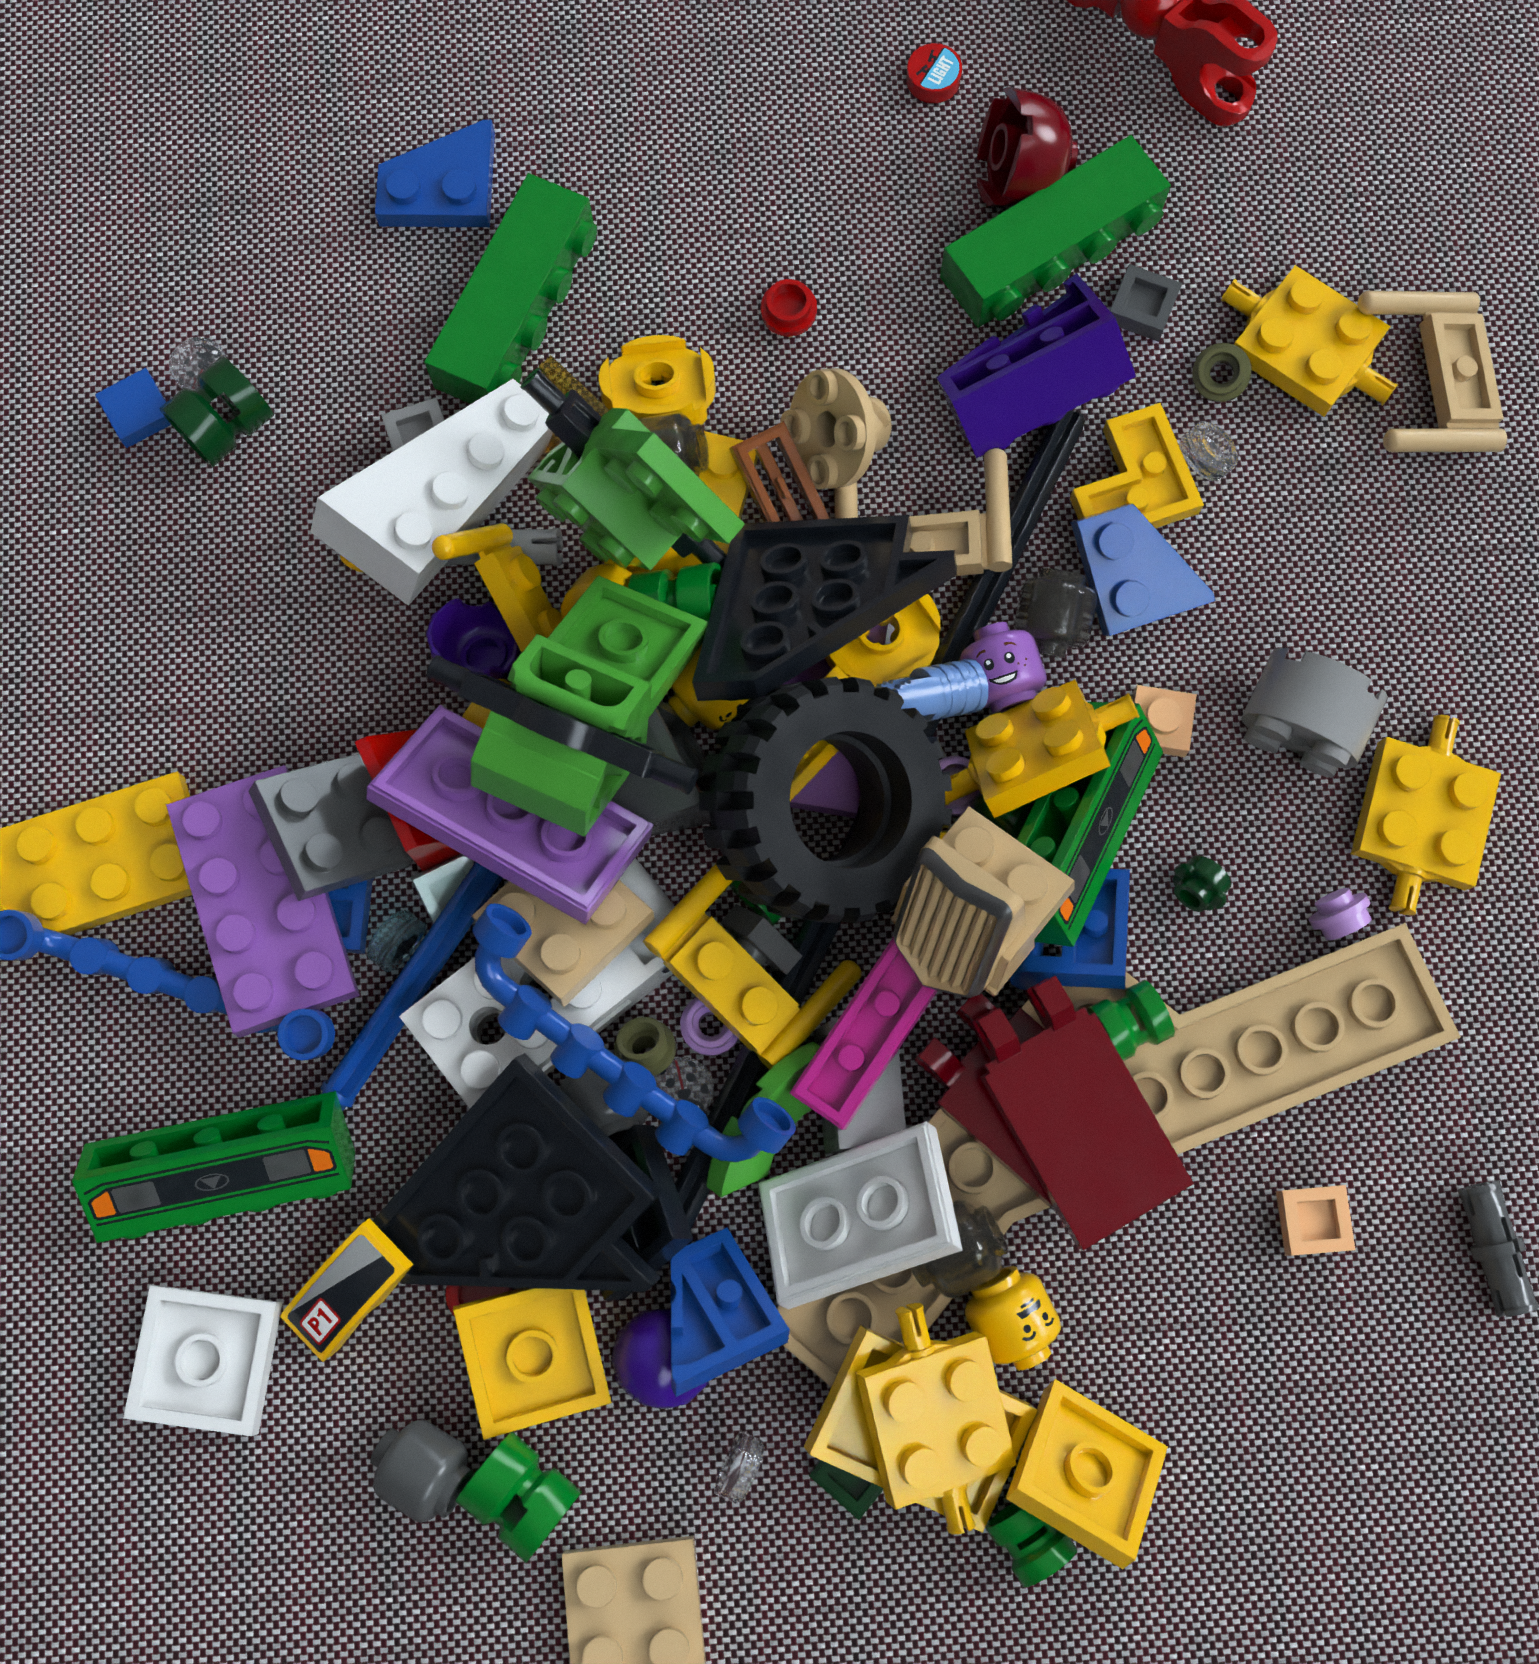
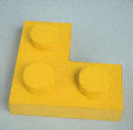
[1070,403,1204,528]

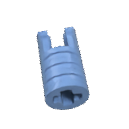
[875,658,989,722]

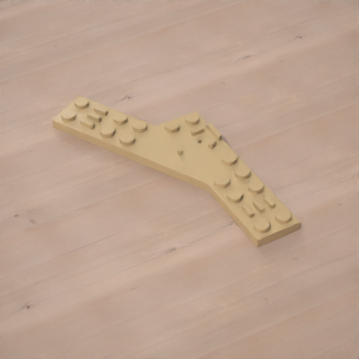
[776,923,1461,1387]

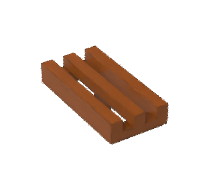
[729,421,830,522]

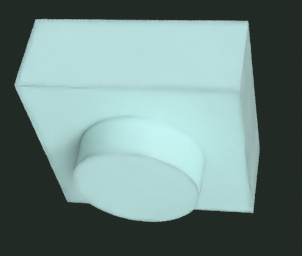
[410,854,490,924]

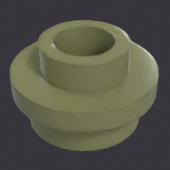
[1192,343,1251,402]
[614,1017,676,1076]

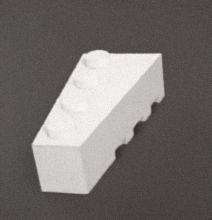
[310,379,553,606]

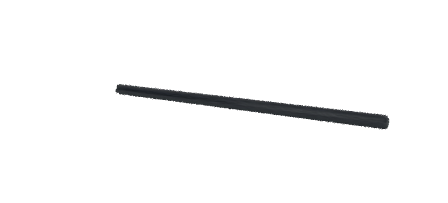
[669,410,1085,1261]

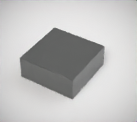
[1110,264,1182,342]

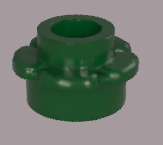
[1172,855,1231,912]

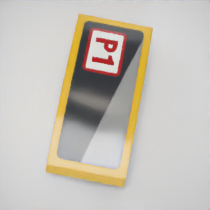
[280,1218,413,1362]

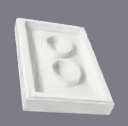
[758,1121,963,1309]

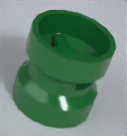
[1087,980,1175,1061]
[985,1503,1077,1587]

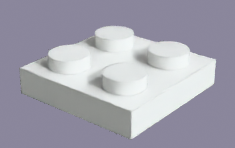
[123,1285,283,1436]

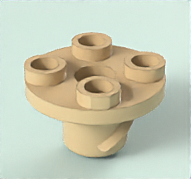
[780,368,892,489]

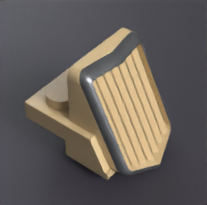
[891,807,1075,998]

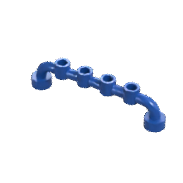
[473,903,796,1162]
[0,910,335,1060]

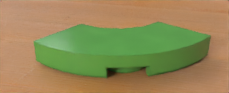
[706,1042,820,1197]

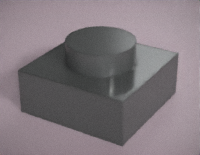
[720,904,802,975]

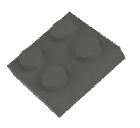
[248,753,413,901]

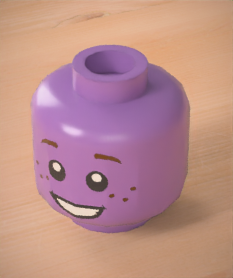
[960,622,1047,714]

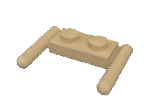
[1358,291,1507,452]
[834,448,1012,576]

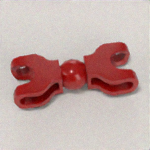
[1066,0,1278,126]

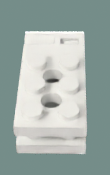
[399,858,675,1108]

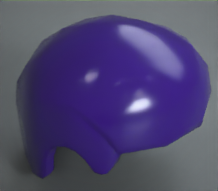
[426,598,522,680]
[611,1309,709,1409]

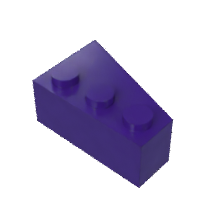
[936,273,1136,458]

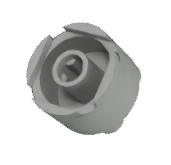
[1241,648,1388,778]

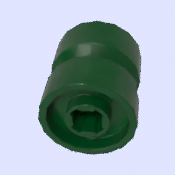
[159,356,274,468]

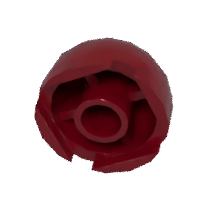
[976,87,1078,209]

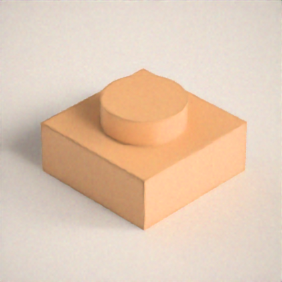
[1132,685,1197,757]
[1276,1185,1355,1256]

